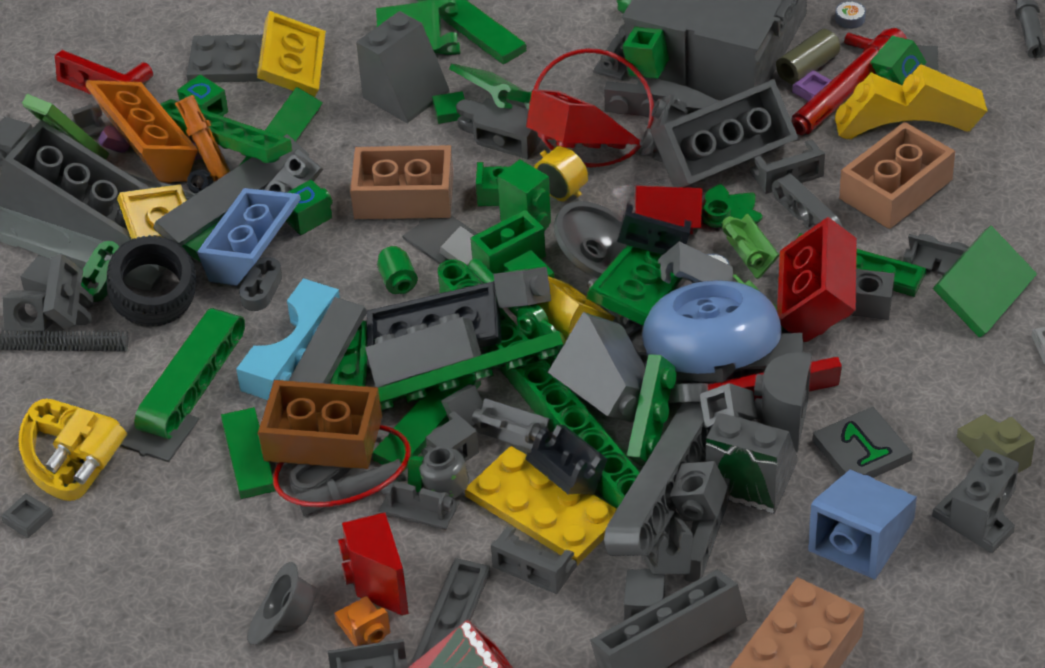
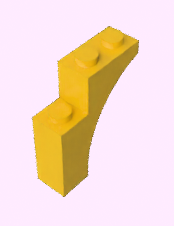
[835,64,987,139]

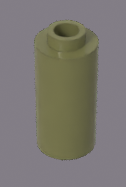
[776,29,840,85]

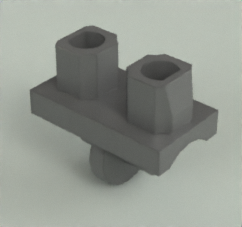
[265,148,323,193]

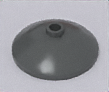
[554,201,627,278]

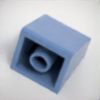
[808,469,917,579]

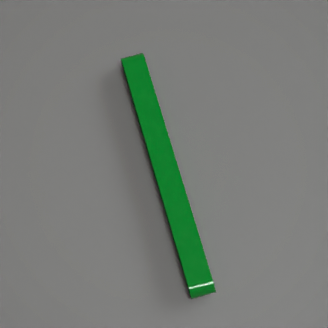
[437,259,640,509]

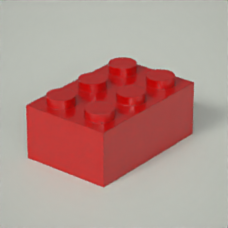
[777,217,857,342]

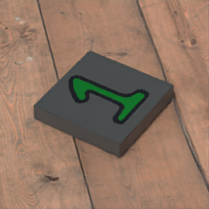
[812,406,913,478]

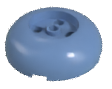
[642,280,781,374]

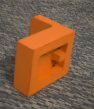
[334,596,391,646]

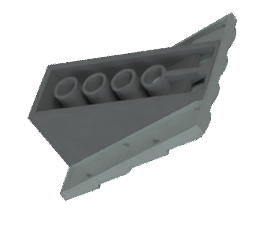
[0,120,196,291]

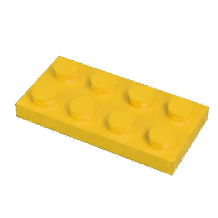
[465,446,617,566]

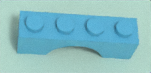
[236,278,340,400]

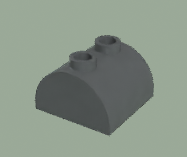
[754,352,812,452]

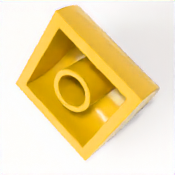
[529,276,615,342]

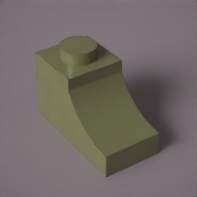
[957,414,1035,473]

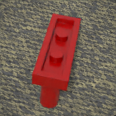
[55,50,153,95]

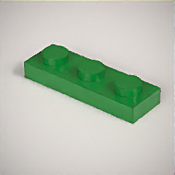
[627,354,676,467]

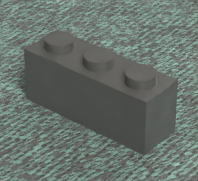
[365,314,481,388]

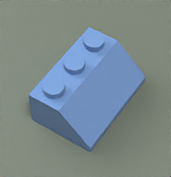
[197,188,301,285]

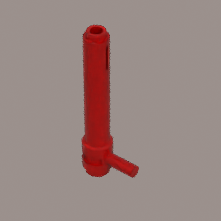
[791,28,907,135]

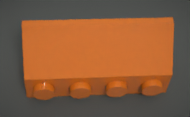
[86,80,198,183]

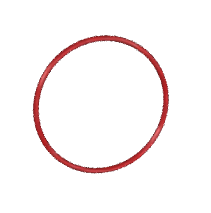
[533,48,654,168]
[273,425,411,507]

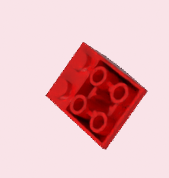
[526,89,640,149]

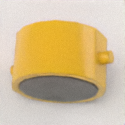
[534,146,588,202]

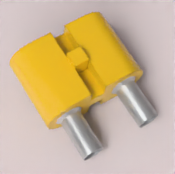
[45,409,127,484]

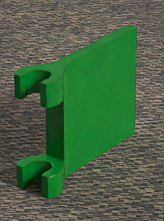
[376,0,461,55]
[449,63,532,110]

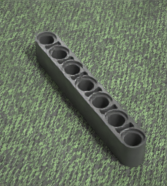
[604,402,711,556]

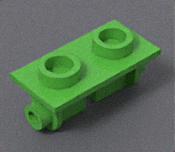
[722,214,780,279]

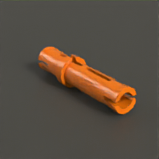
[175,95,231,182]

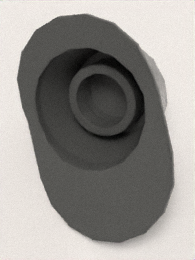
[247,562,318,645]

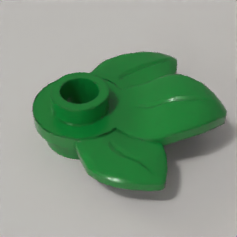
[701,184,763,228]
[517,304,562,366]

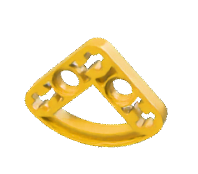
[18,398,120,501]

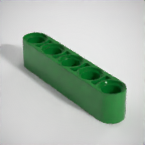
[134,308,245,439]

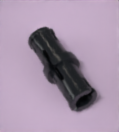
[187,169,213,194]

